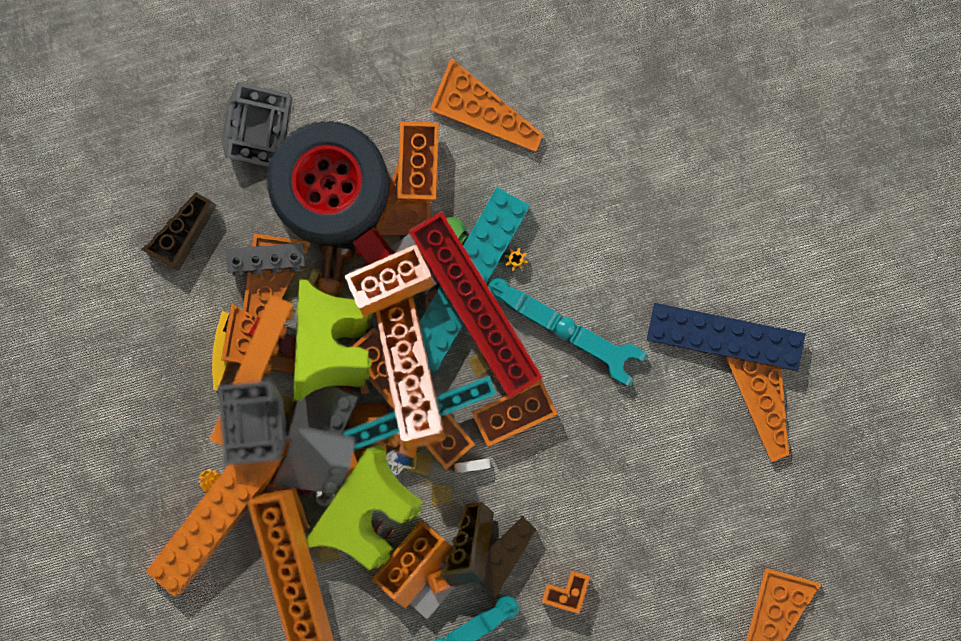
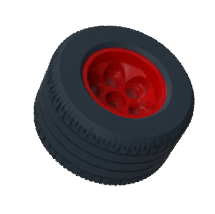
[267,121,390,246]

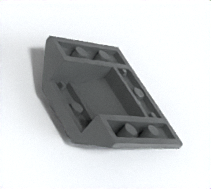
[221,82,291,167]
[218,381,286,465]
[273,428,354,494]

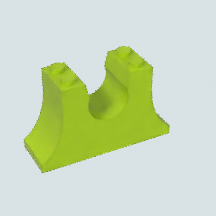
[294,280,372,400]
[306,445,424,570]

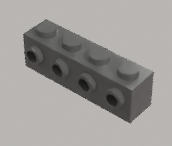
[226,243,306,277]

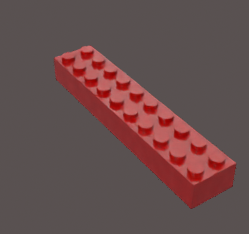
[409,211,543,399]

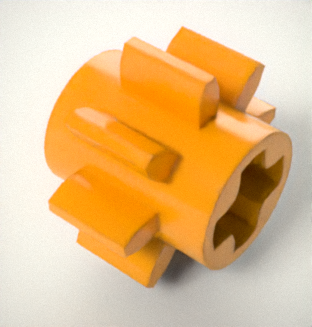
[505,248,528,272]
[198,469,220,492]

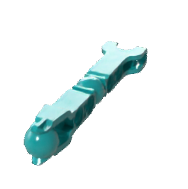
[487,278,648,386]
[434,596,519,641]

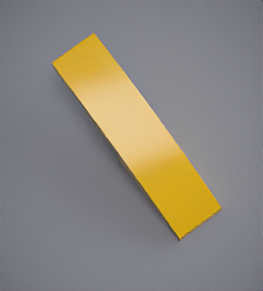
[212,311,230,391]

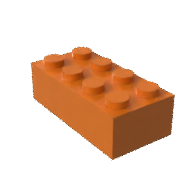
[397,122,439,202]
[345,245,434,317]
[471,379,558,447]
[371,520,453,609]

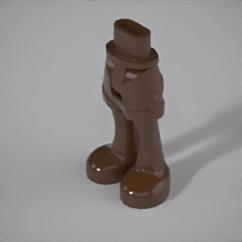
[317,245,355,298]

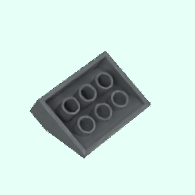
[285,386,362,440]

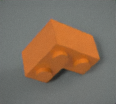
[541,570,590,614]

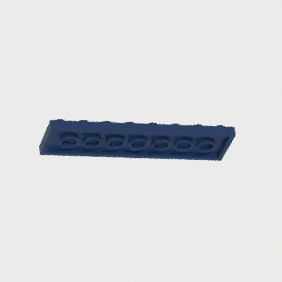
[646,303,806,372]

